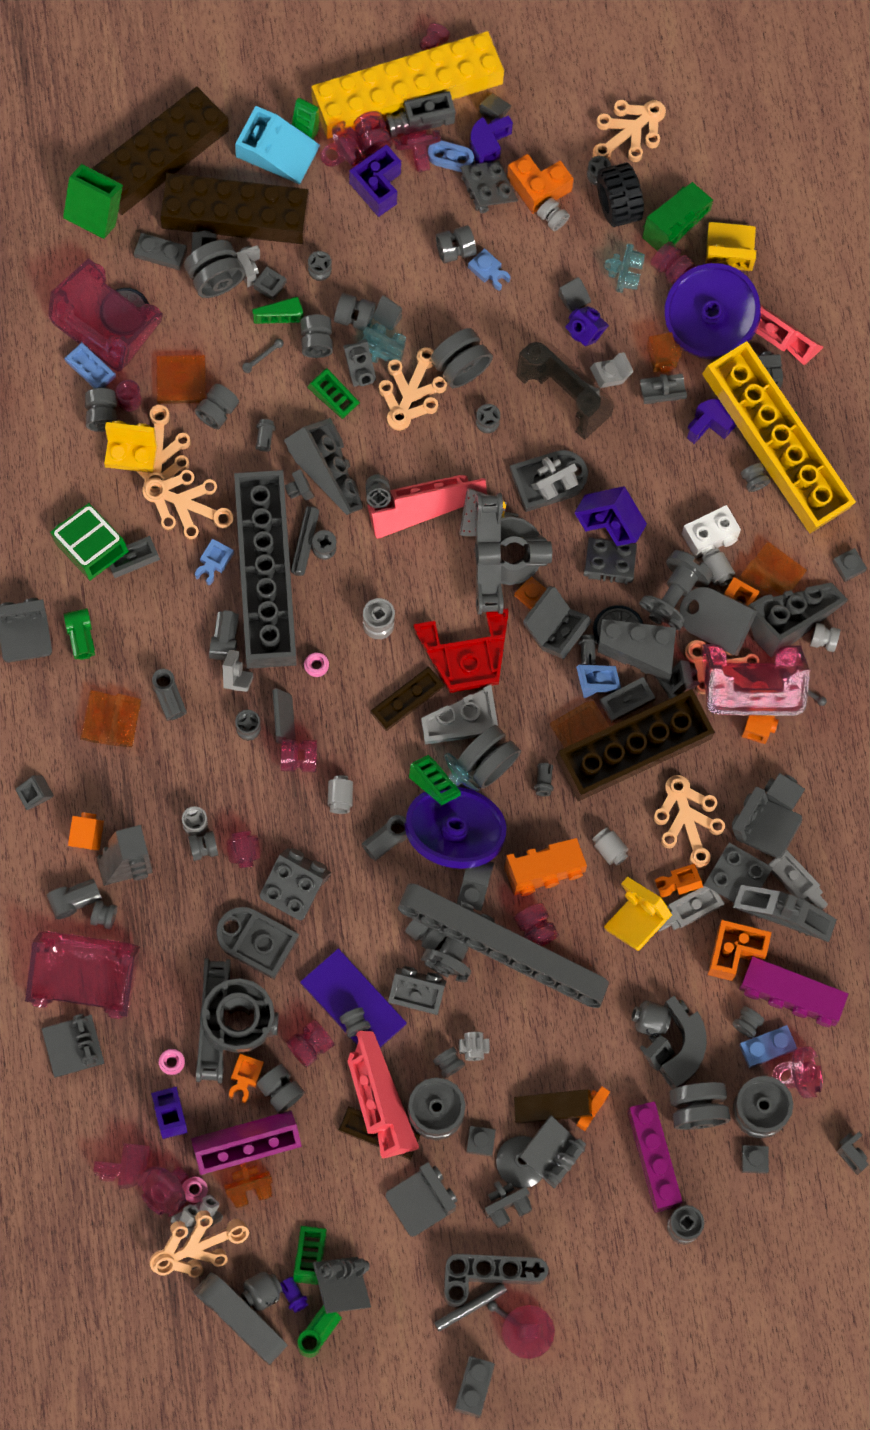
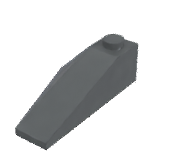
[284,418,363,515]
[748,583,848,658]

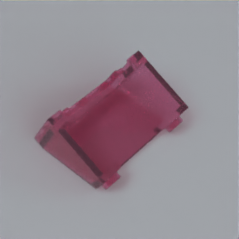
[48,258,163,371]
[702,644,810,716]
[25,931,140,1019]

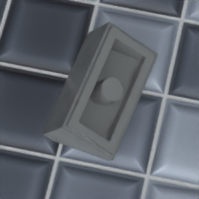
[272,689,296,744]

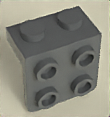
[523,586,592,659]
[0,598,52,663]
[732,787,803,858]
[260,848,332,920]
[385,1162,458,1237]

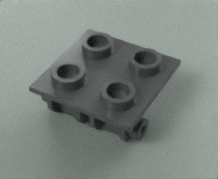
[460,161,518,214]
[584,537,637,585]
[704,842,773,903]
[42,1014,105,1078]
[519,1115,586,1189]
[313,1257,371,1314]

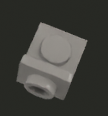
[236,245,260,288]
[590,352,633,388]
[223,650,254,692]

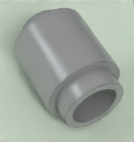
[702,549,735,587]
[327,775,353,814]
[592,827,629,866]

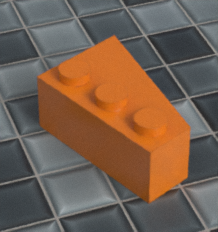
[504,838,587,896]

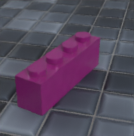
[739,956,849,1027]
[627,1101,683,1213]
[191,1110,302,1175]

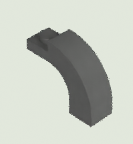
[659,996,707,1089]

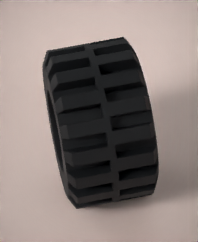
[597,162,644,227]

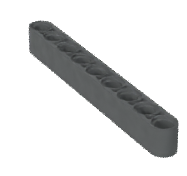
[398,884,609,1008]

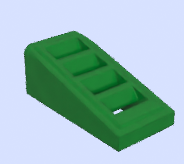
[292,98,319,140]
[252,297,304,324]
[307,368,360,419]
[409,755,461,805]
[294,1226,327,1285]

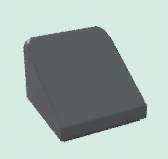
[479,93,512,120]
[558,277,591,313]
[373,296,402,330]
[15,775,54,810]

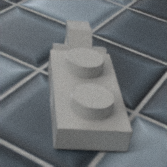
[768,850,828,911]
[658,886,724,932]

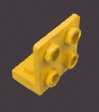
[705,222,756,271]
[104,420,157,473]
[604,877,672,951]

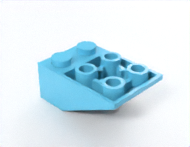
[235,106,320,185]

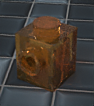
[646,332,681,373]

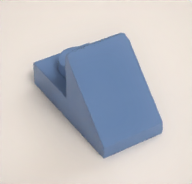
[576,665,621,698]

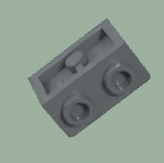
[388,966,446,1015]

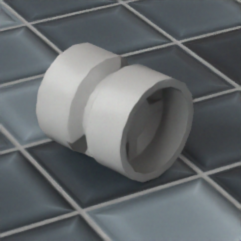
[363,598,395,640]

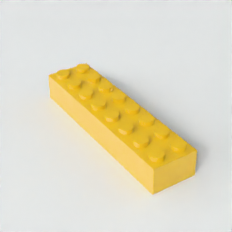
[311,31,504,139]
[702,341,856,534]

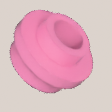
[304,652,329,677]
[159,1049,185,1075]
[181,1177,208,1203]

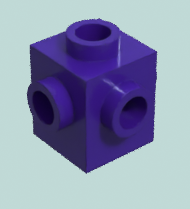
[565,306,609,346]

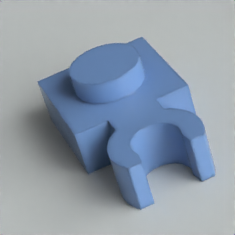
[468,248,511,291]
[195,539,234,585]

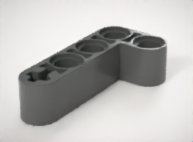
[444,1254,549,1307]
[192,1272,288,1365]

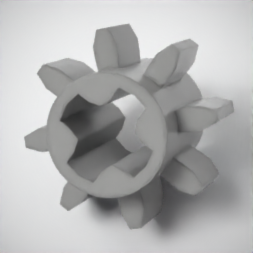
[459,1032,490,1061]

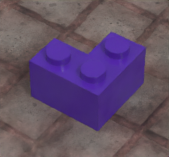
[349,144,401,217]
[574,486,647,546]

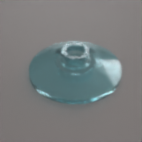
[444,753,481,791]

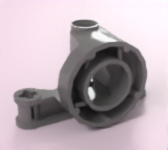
[474,493,552,615]
[196,958,279,1084]

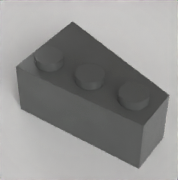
[598,619,676,684]
[96,825,153,886]

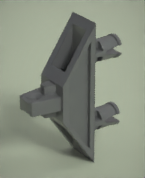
[733,885,837,942]

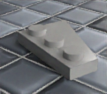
[421,685,498,745]

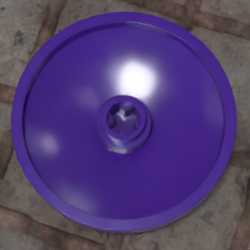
[665,263,761,359]
[405,787,507,869]

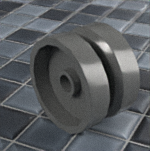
[184,240,245,298]
[431,328,493,388]
[457,725,521,789]
[732,1076,794,1139]
[408,1077,466,1140]
[669,1082,731,1130]

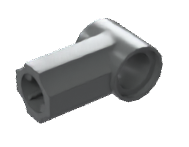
[209,610,239,661]
[152,668,187,721]
[361,815,407,861]
[47,878,102,919]

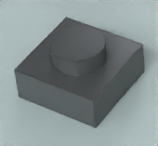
[253,267,287,301]
[833,548,867,582]
[466,1126,496,1157]
[741,1145,769,1174]

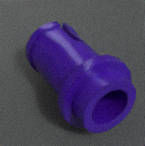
[280,1277,308,1313]

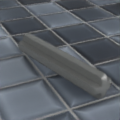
[291,506,319,576]

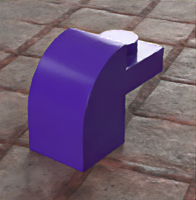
[470,115,513,164]
[687,399,737,444]
[151,1087,188,1139]

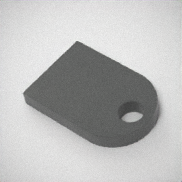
[509,450,588,512]
[680,587,758,656]
[217,907,299,980]

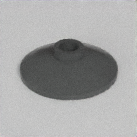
[496,1136,542,1188]

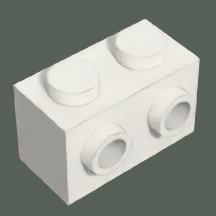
[682,505,741,559]

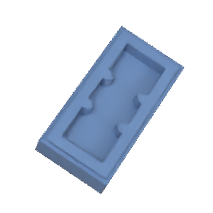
[65,343,116,389]

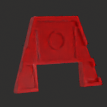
[413,608,509,693]

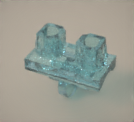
[604,243,645,293]
[363,323,406,363]

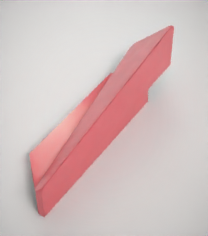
[755,305,824,365]
[367,475,487,539]
[348,1031,419,1158]

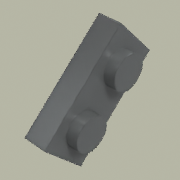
[134,233,187,270]
[109,536,160,578]
[600,677,656,723]

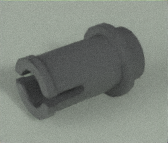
[255,419,276,452]
[578,635,598,665]
[534,763,554,797]

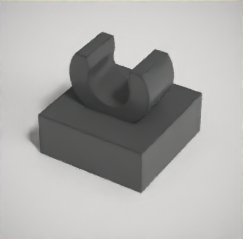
[285,469,315,501]
[670,660,700,695]
[640,1035,675,1071]

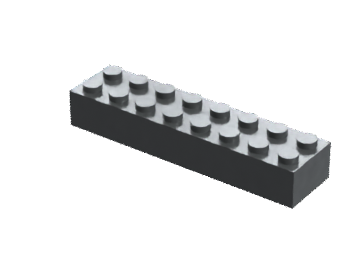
[234,470,297,669]

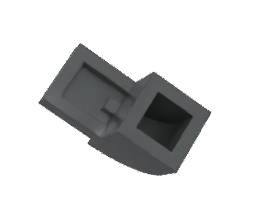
[457,861,495,911]

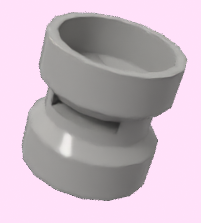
[537,198,570,231]
[810,623,841,652]
[182,806,208,837]

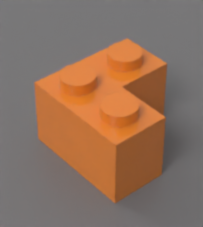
[507,154,574,214]
[708,920,772,981]

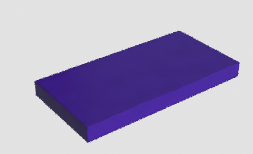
[300,949,407,1048]

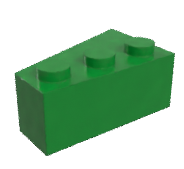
[642,182,713,256]

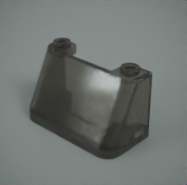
[516,342,614,440]

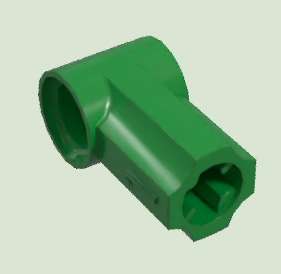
[63,608,95,660]
[297,1305,342,1358]

